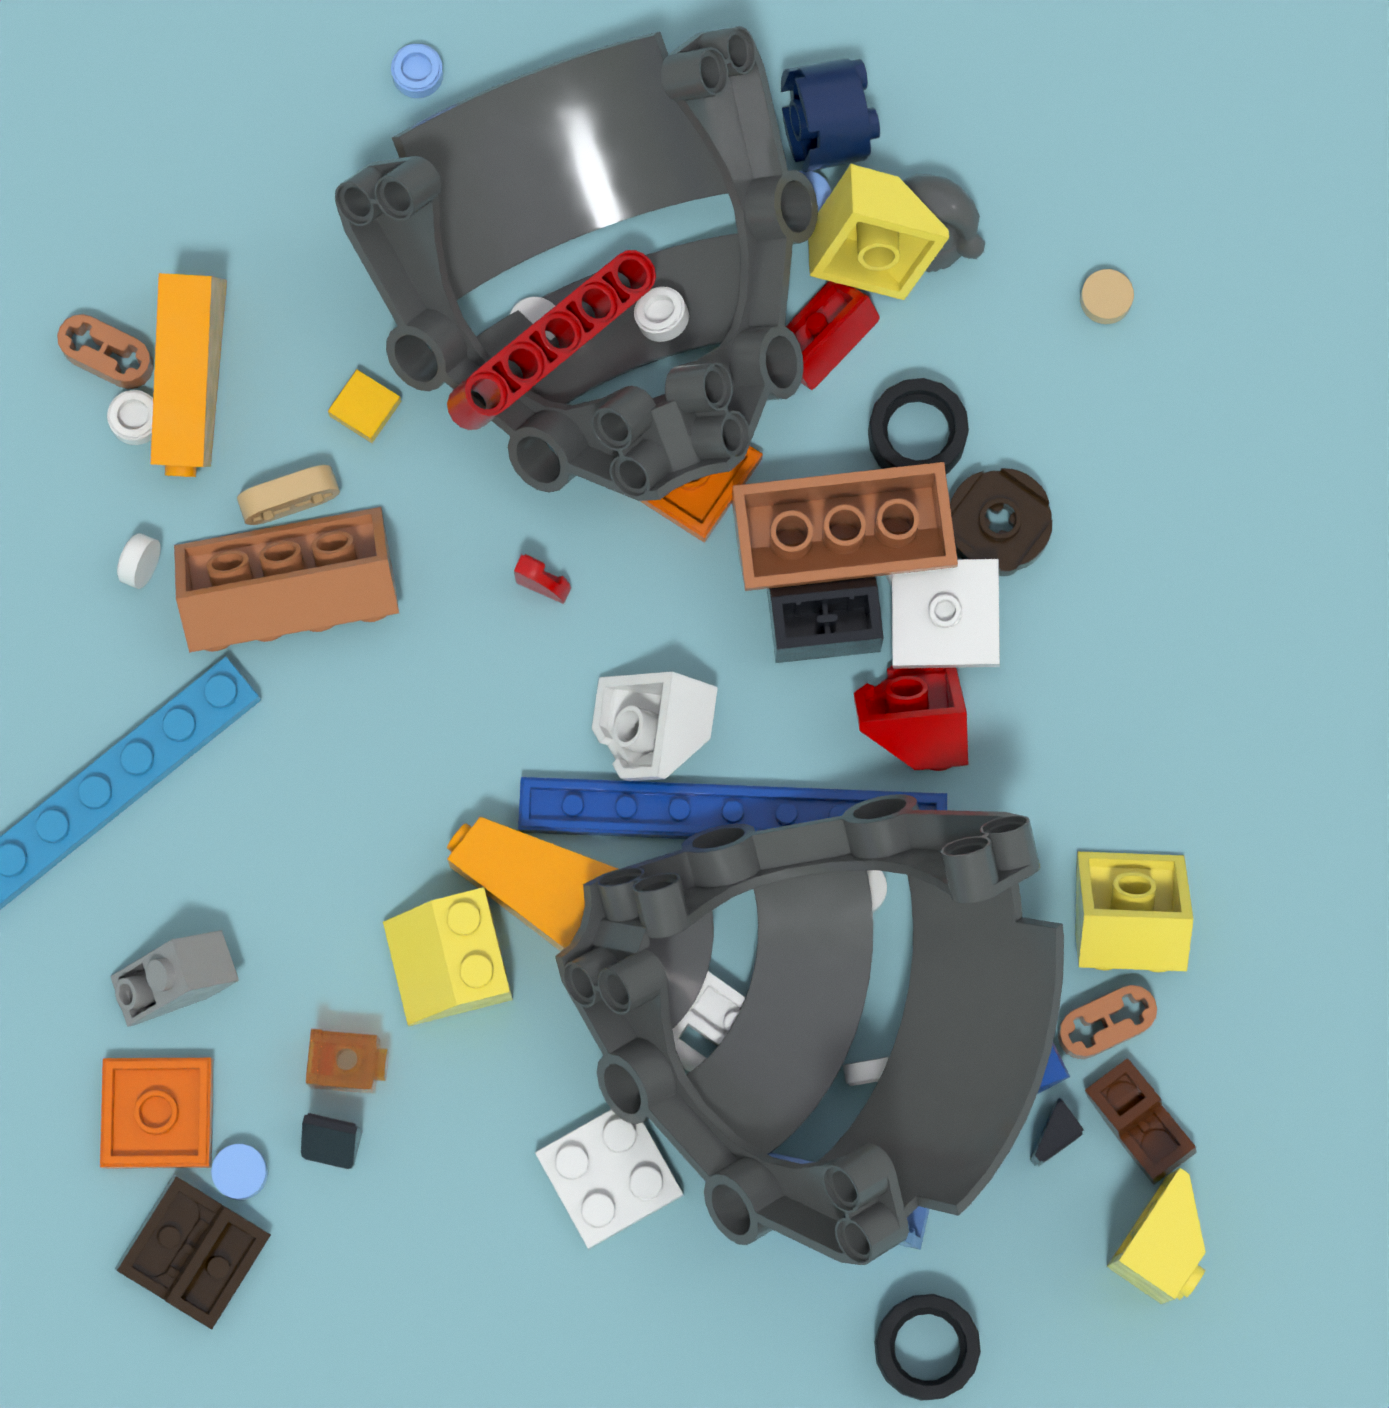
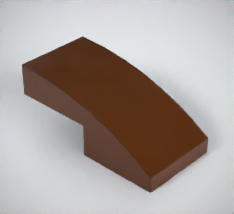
[1085,1058,1197,1185]

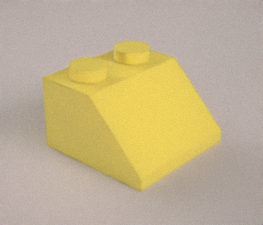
[808,164,949,300]
[1075,851,1194,972]
[383,887,513,1027]
[1106,1168,1206,1304]

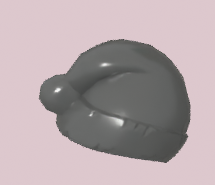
[903,174,985,273]

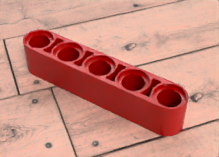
[447,250,656,430]

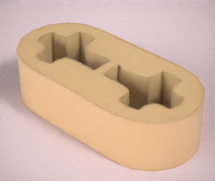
[237,465,340,525]

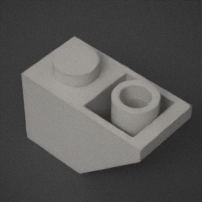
[110,930,239,1027]

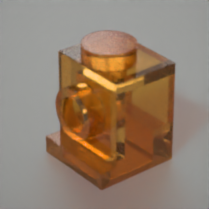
[305,1029,389,1094]

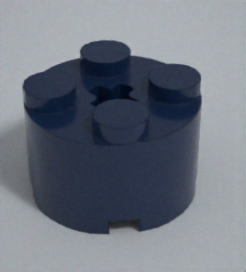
[781,58,880,172]

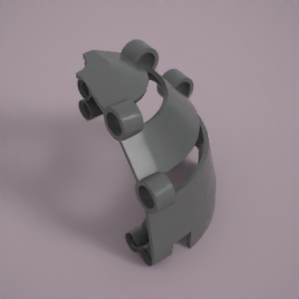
[335,26,818,501]
[555,794,1064,1265]

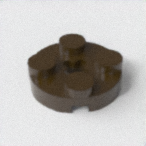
[950,468,1053,576]

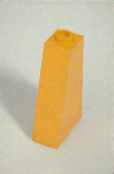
[150,273,227,477]
[447,817,618,951]

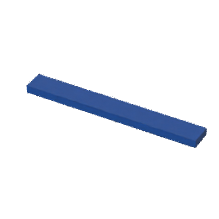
[518,777,948,839]

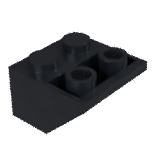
[767,577,884,663]

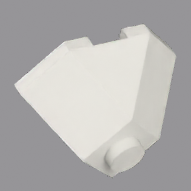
[592,671,718,781]

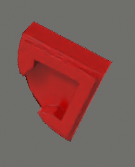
[514,554,571,604]

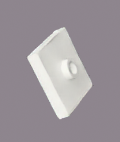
[892,559,1000,669]

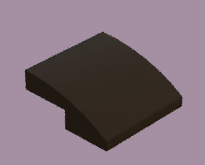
[115,1175,271,1330]

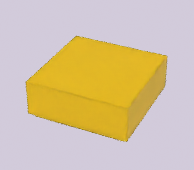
[328,369,401,443]

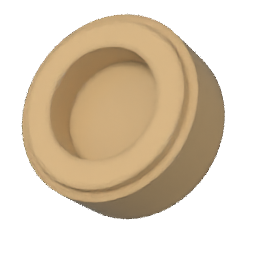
[1080,269,1134,324]

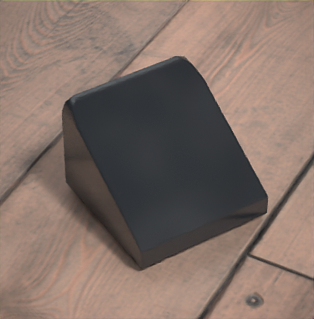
[1030,1098,1084,1166]
[301,1113,362,1169]

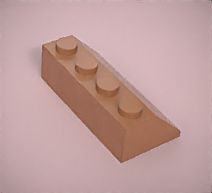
[732,462,958,591]
[174,507,399,653]

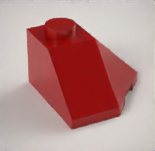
[853,665,969,771]

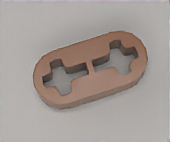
[57,314,154,389]
[1057,985,1157,1059]

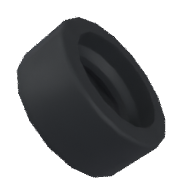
[868,378,969,474]
[874,1294,981,1401]

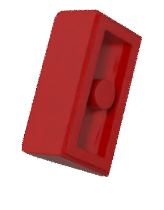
[786,281,880,390]

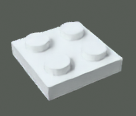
[535,1109,684,1250]

